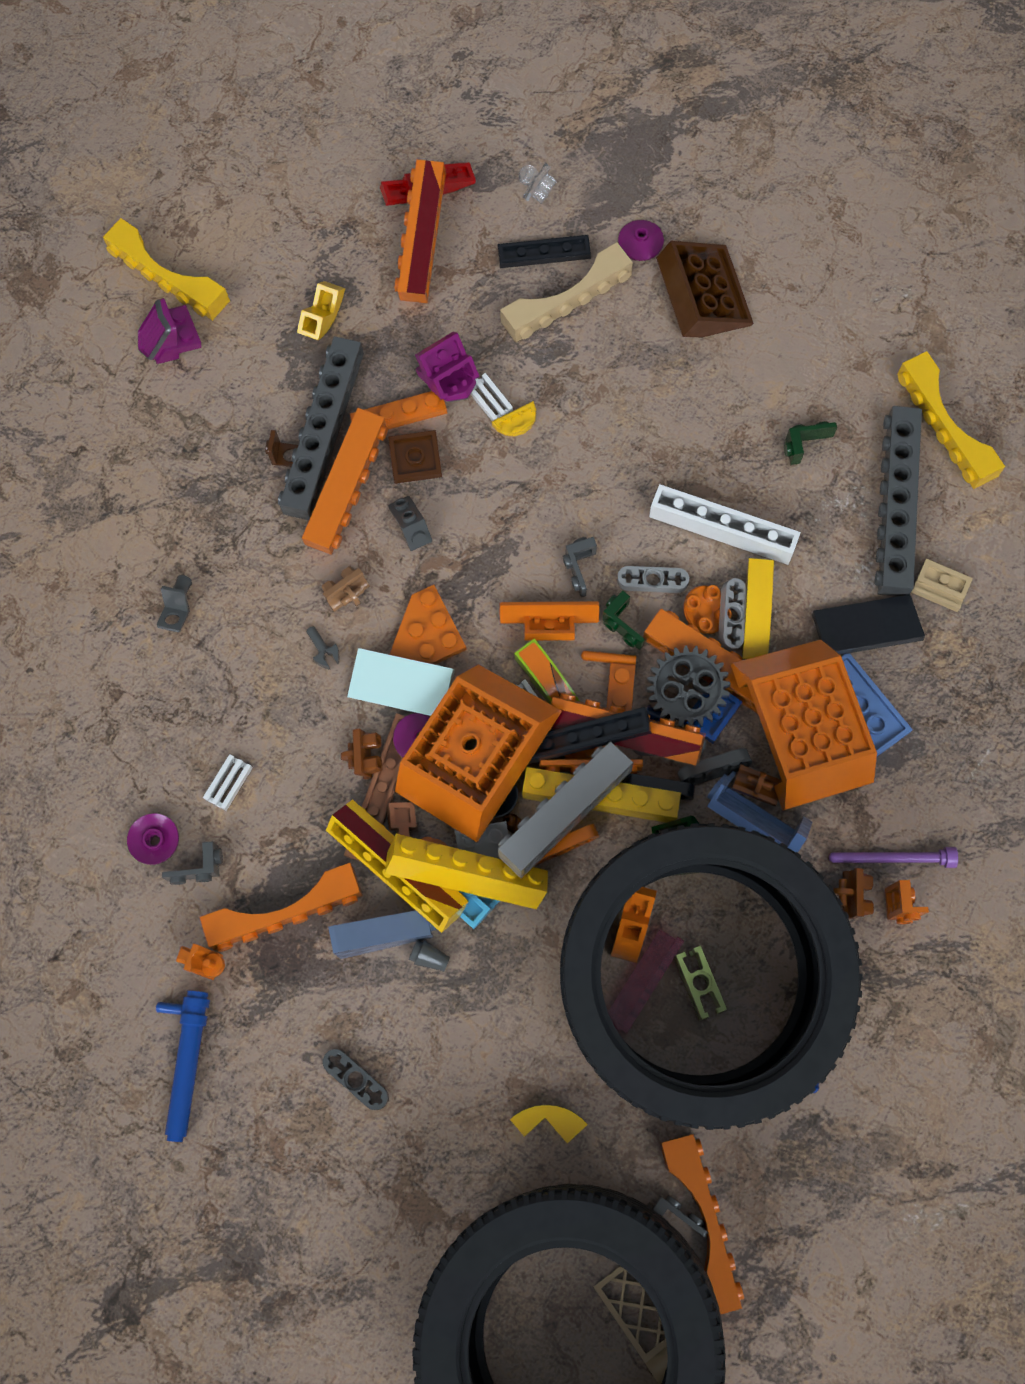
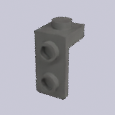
[388,496,433,551]
[562,537,597,597]
[162,841,223,885]
[647,1195,708,1237]

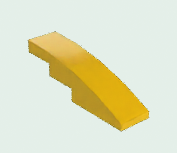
[742,558,774,659]

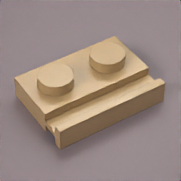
[911,559,973,612]

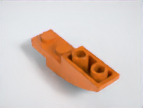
[611,887,657,963]

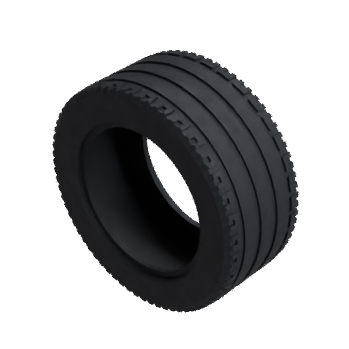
[412,1184,726,1384]

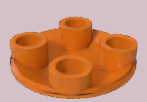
[683,585,732,634]

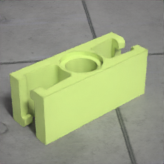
[674,946,727,1021]

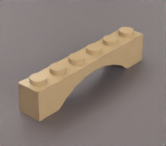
[500,242,633,342]

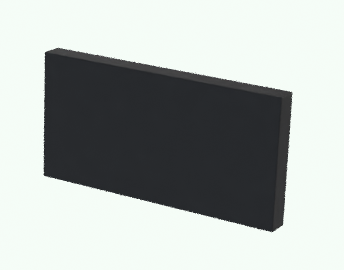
[812,594,925,655]

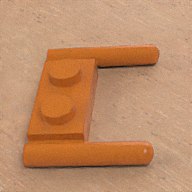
[581,651,636,712]

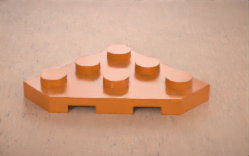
[389,584,467,665]

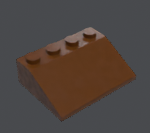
[656,241,754,338]

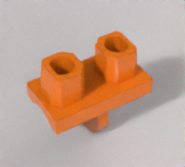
[176,944,225,980]

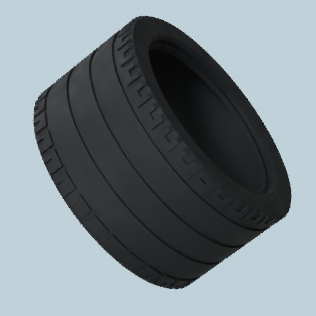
[560,823,863,1130]

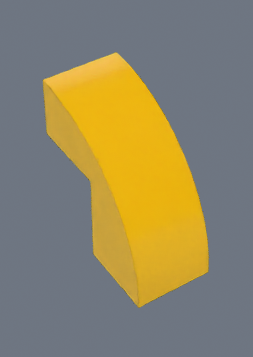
[297,281,345,340]
[510,1105,588,1144]

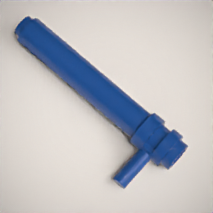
[156,991,210,1142]

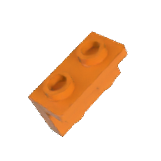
[885,880,929,924]

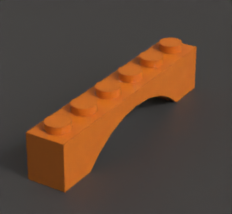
[200,863,363,952]
[659,1134,744,1315]

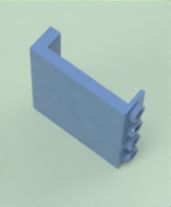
[707,771,812,853]

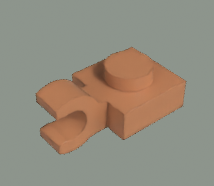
[387,802,416,837]

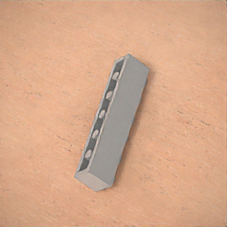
[498,742,633,878]

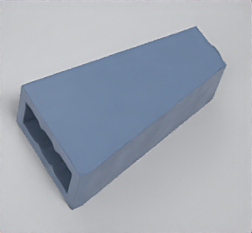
[328,910,436,959]

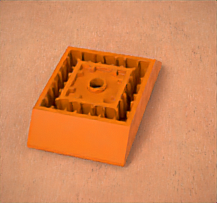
[395,664,562,842]

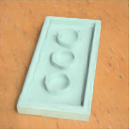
[347,648,455,716]

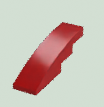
[380,162,476,206]

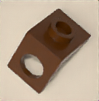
[265,430,298,467]

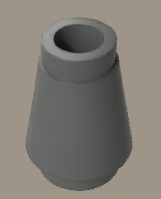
[409,940,450,972]

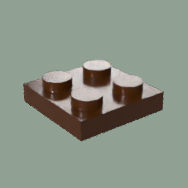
[388,430,442,484]

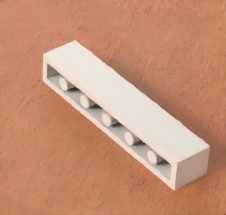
[649,484,801,565]

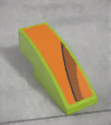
[514,639,580,704]

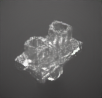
[519,163,557,204]

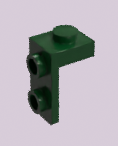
[784,421,837,465]
[602,591,645,650]

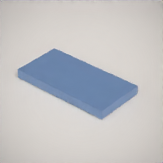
[841,653,913,757]

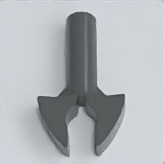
[306,626,340,670]

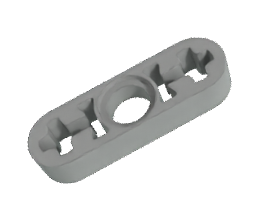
[617,566,689,593]
[718,578,747,651]

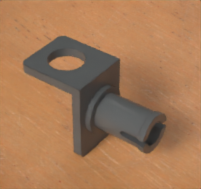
[157,575,192,632]

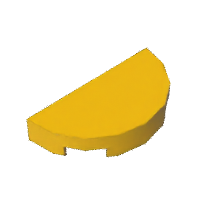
[492,401,536,436]

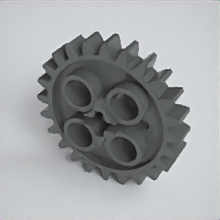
[647,645,730,727]

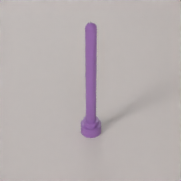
[828,847,958,868]

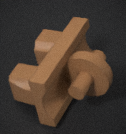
[322,566,370,612]

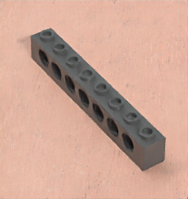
[278,336,364,520]
[874,406,922,596]

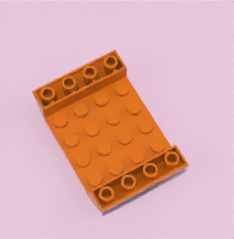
[731,640,877,811]

